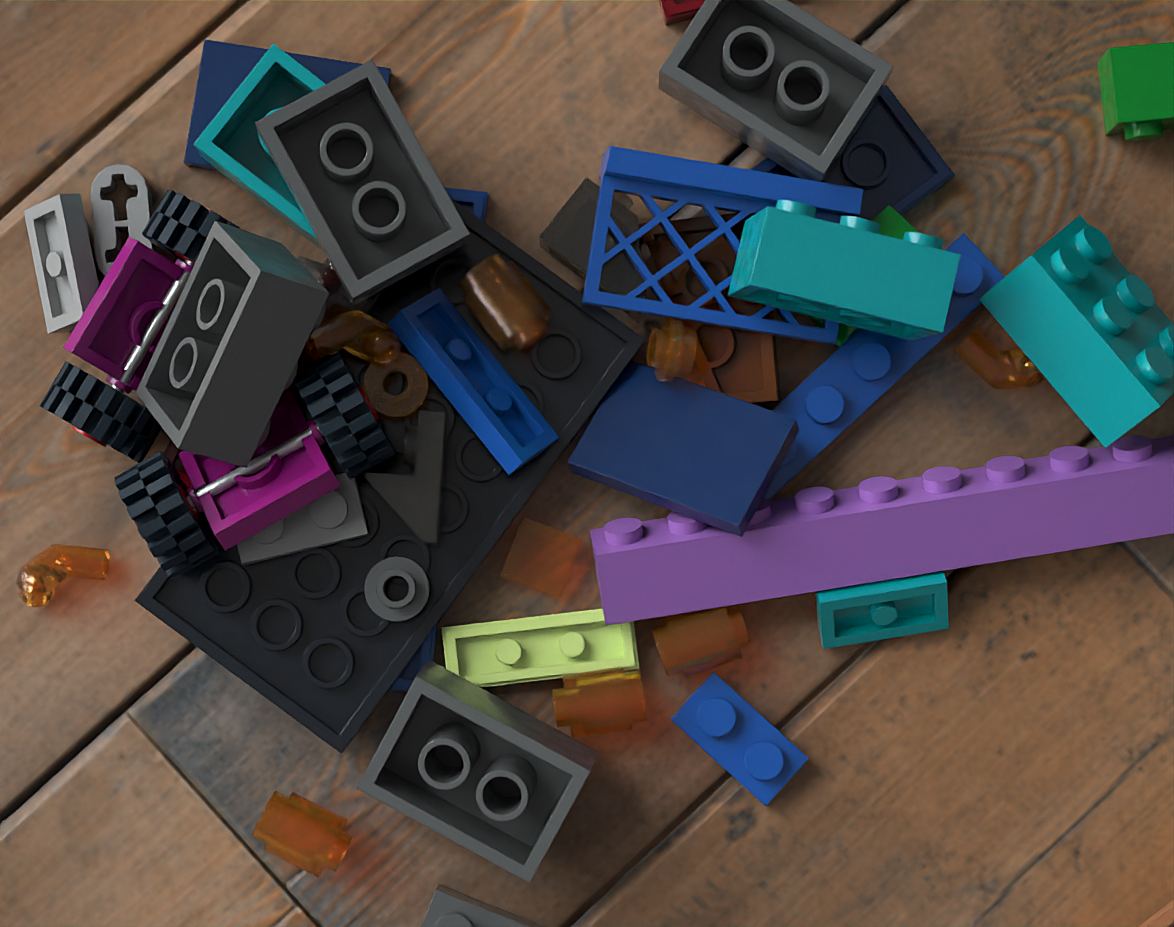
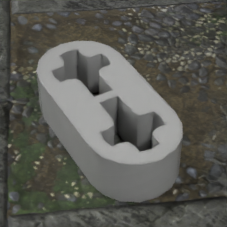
[90,164,157,276]

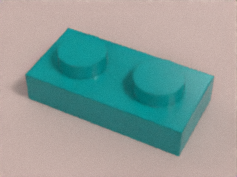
[815,571,949,649]

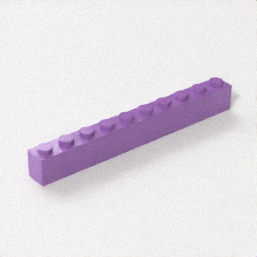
[590,435,1174,626]

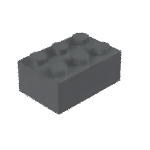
[658,0,894,182]
[255,59,470,305]
[136,221,329,468]
[356,660,599,883]

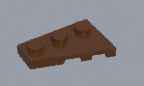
[636,213,781,404]

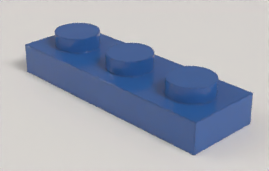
[388,288,559,475]

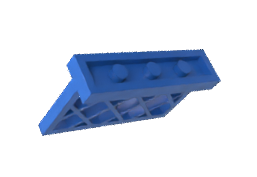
[582,146,864,345]

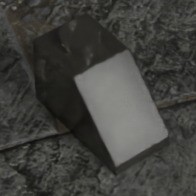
[539,177,647,324]

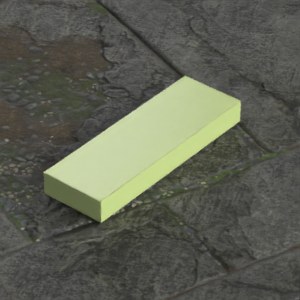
[441,609,639,688]

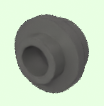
[364,557,430,622]

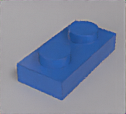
[670,672,809,806]

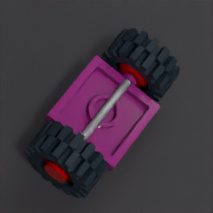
[39,189,240,463]
[114,352,396,579]

